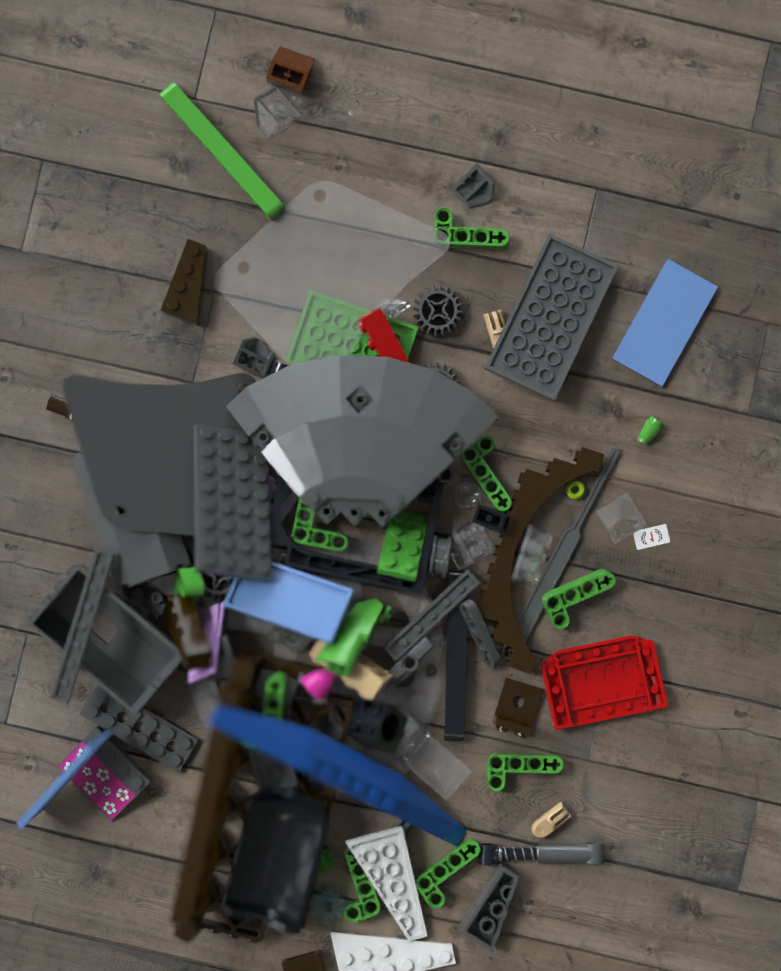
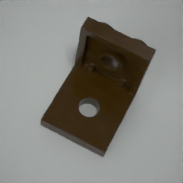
[492,677,542,738]

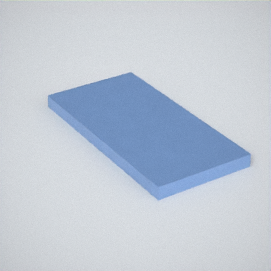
[612,259,718,387]
[223,562,354,645]
[16,728,114,829]

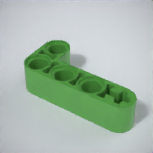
[434,207,509,249]
[461,436,511,511]
[173,568,204,608]
[542,569,616,629]
[241,672,288,750]
[487,753,563,792]
[416,838,480,908]
[344,845,380,923]

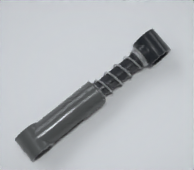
[479,842,604,865]

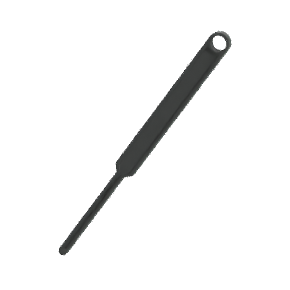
[501,447,620,660]

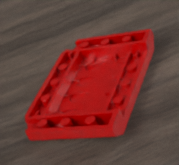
[540,635,668,731]

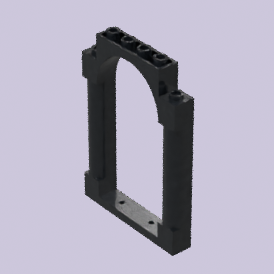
[269,473,444,598]

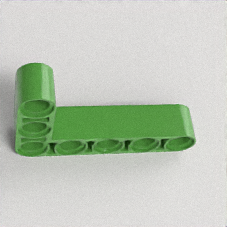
[292,497,348,551]

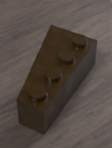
[161,239,208,326]
[167,593,213,671]

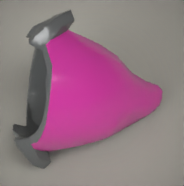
[298,669,337,705]

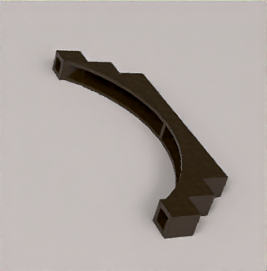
[476,447,604,674]

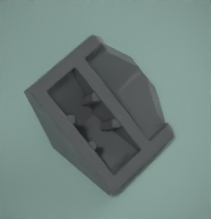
[451,163,495,208]
[231,336,274,379]

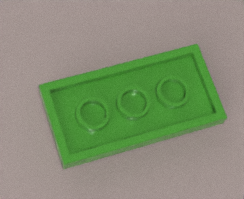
[377,510,429,581]

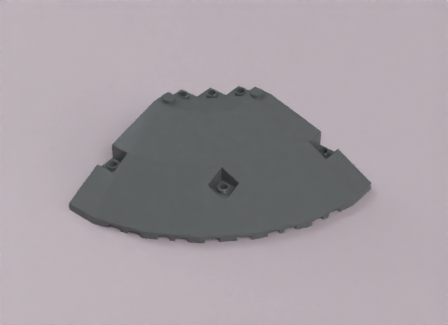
[226,355,499,526]

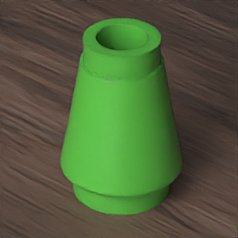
[637,416,664,445]

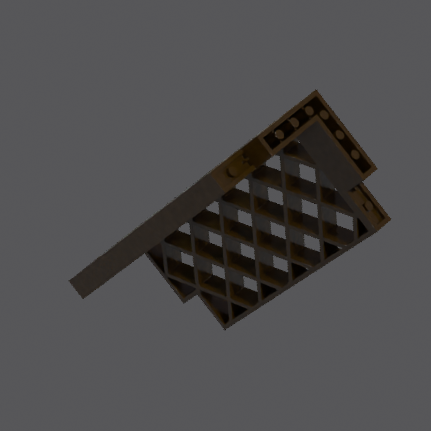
[169,650,356,943]

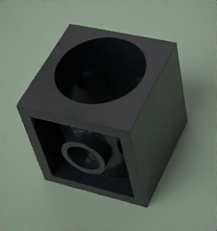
[344,697,408,754]

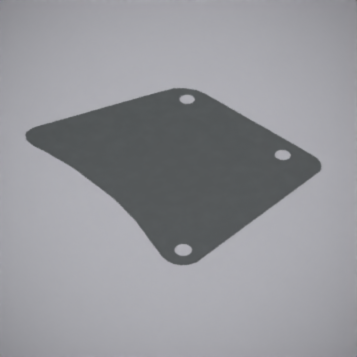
[63,373,256,536]

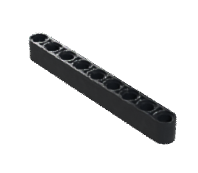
[444,570,468,742]

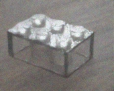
[403,731,472,801]

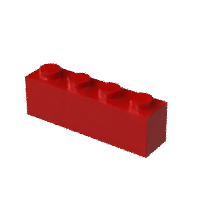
[358,308,410,363]

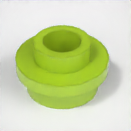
[566,480,585,499]

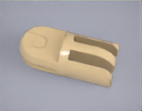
[483,310,505,348]
[531,802,572,838]

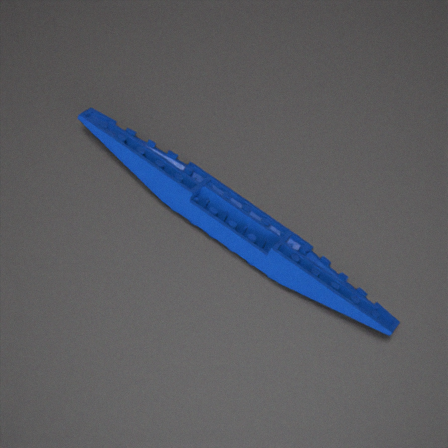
[208,705,466,846]

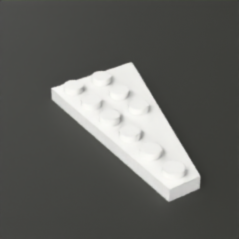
[345,826,427,941]
[330,931,456,971]

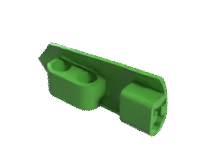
[315,598,383,676]

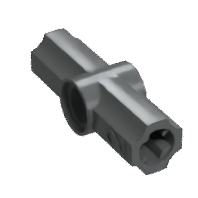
[388,636,437,688]

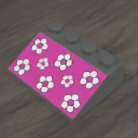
[58,726,153,821]

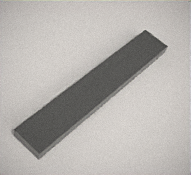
[383,569,480,662]

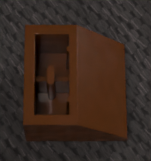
[266,46,316,95]

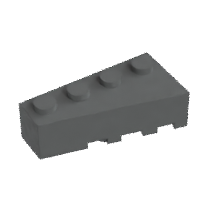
[458,862,519,952]

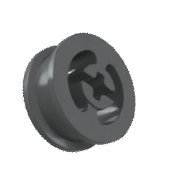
[428,534,452,579]

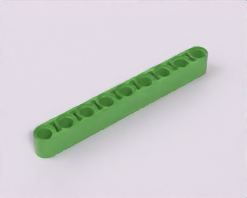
[159,82,285,220]

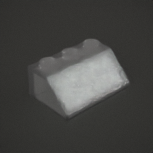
[510,524,552,587]

